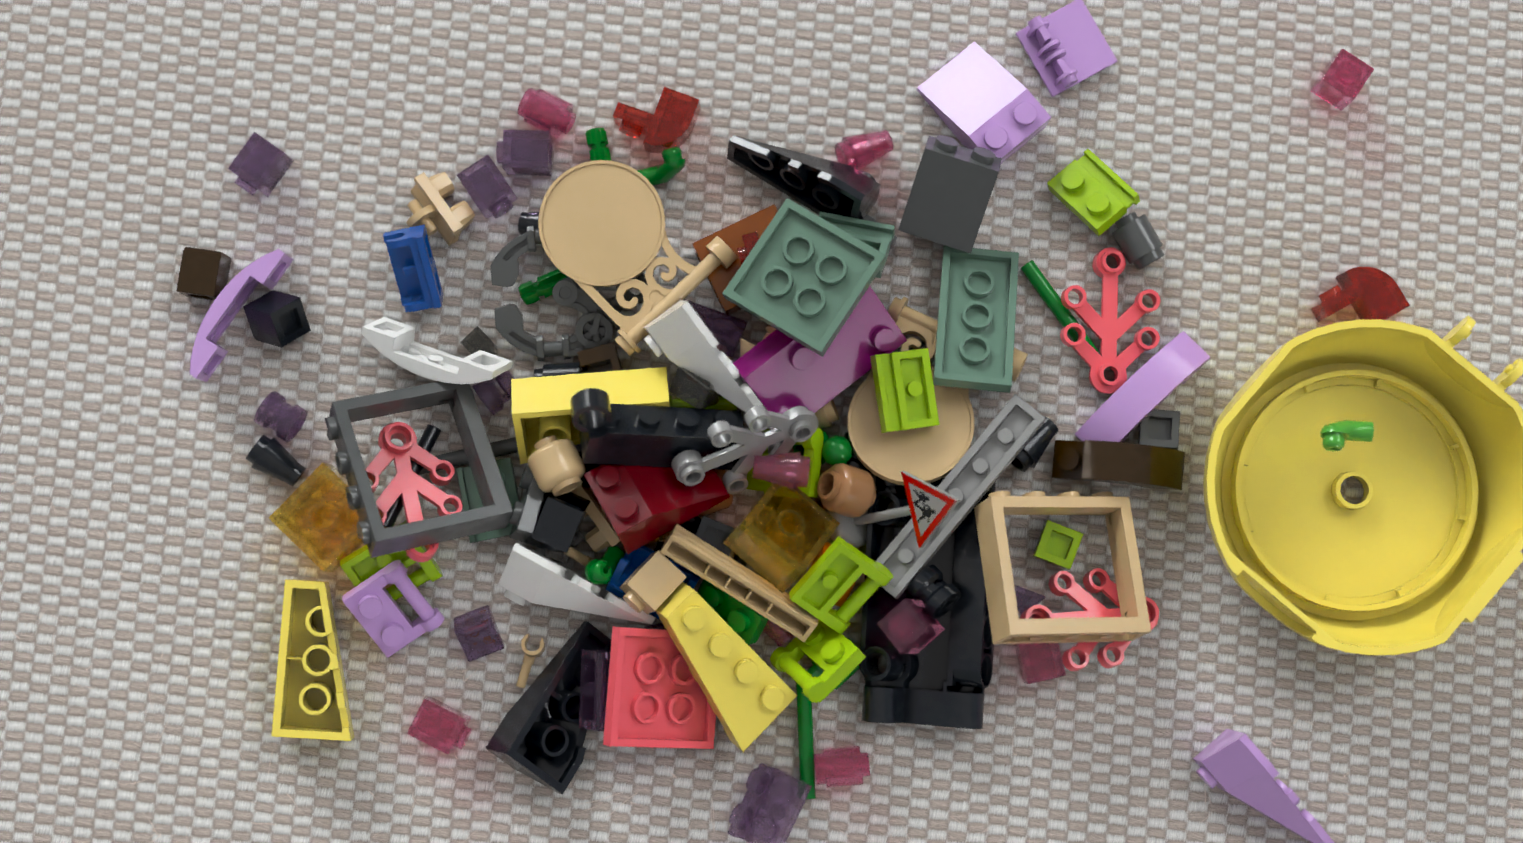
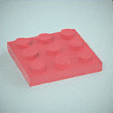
[603,626,716,749]

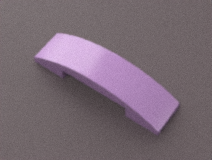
[190,249,294,382]
[1075,331,1211,442]

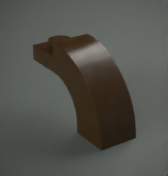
[1052,440,1185,490]

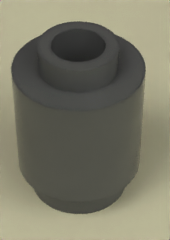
[1112,211,1164,270]

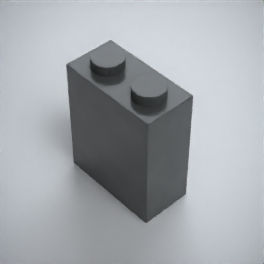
[898,135,1002,254]

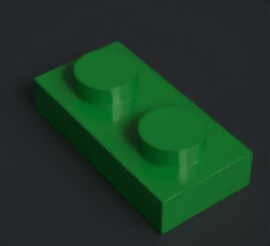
[697,579,769,645]

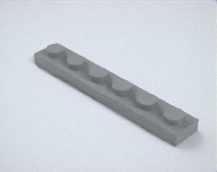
[876,394,1046,599]

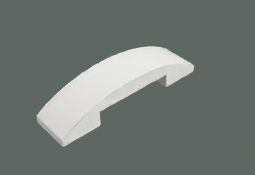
[362,317,513,384]

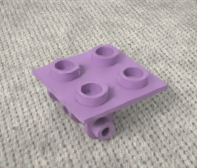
[1016,0,1118,97]

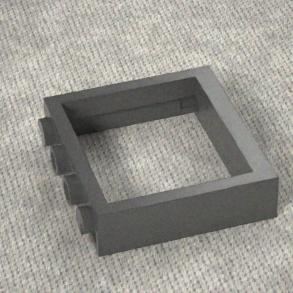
[325,381,513,558]

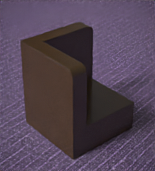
[176,247,231,301]
[577,342,623,373]

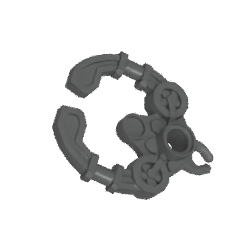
[490,226,647,361]

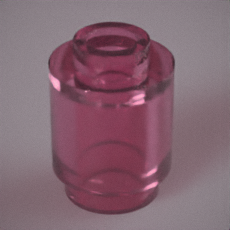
[517,88,576,138]
[814,746,870,788]

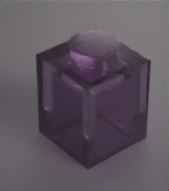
[496,130,553,176]
[228,132,294,197]
[457,155,518,219]

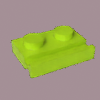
[1047,149,1140,237]
[870,348,940,433]

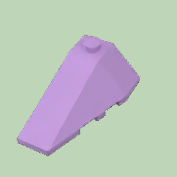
[1193,728,1334,843]

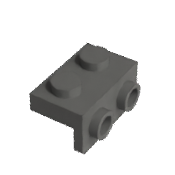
[508,465,551,549]

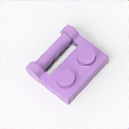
[342,560,445,658]

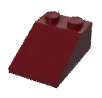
[584,464,730,554]

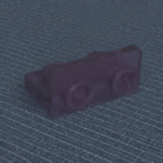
[728,763,812,843]

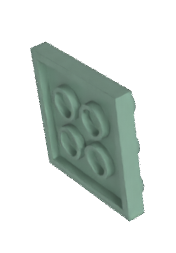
[722,198,887,357]

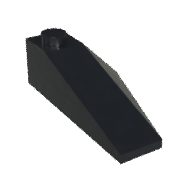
[727,135,881,219]
[485,621,611,794]

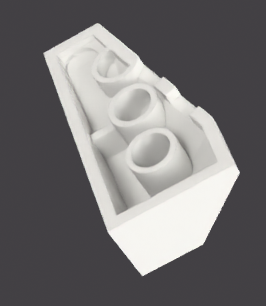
[644,300,773,430]
[498,543,657,625]

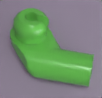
[1320,420,1374,451]

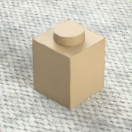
[619,550,686,614]

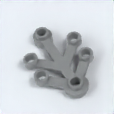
[671,406,819,494]

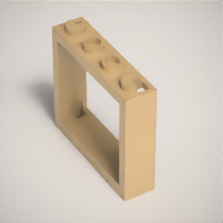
[974,491,1151,644]

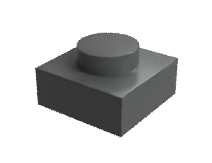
[1138,409,1180,450]

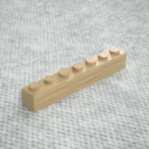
[660,524,819,642]

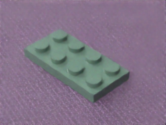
[933,245,1019,393]

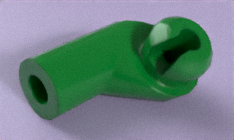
[637,147,685,186]
[585,546,625,585]

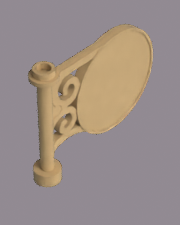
[538,160,738,356]
[847,297,1028,485]

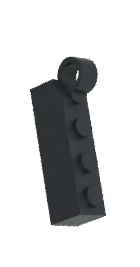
[570,388,744,470]

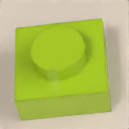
[1033,520,1083,570]

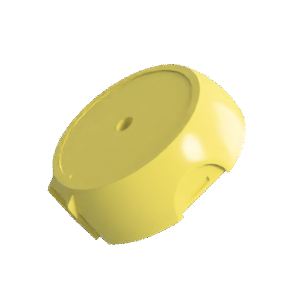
[1203,316,1523,655]

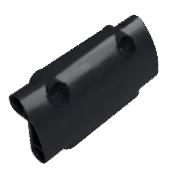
[859,476,996,729]

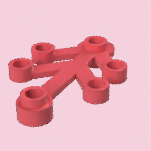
[1060,247,1160,394]
[366,422,463,562]
[1020,568,1159,672]

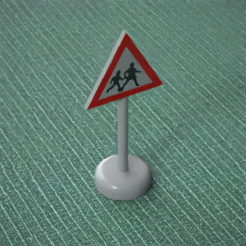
[826,471,960,549]

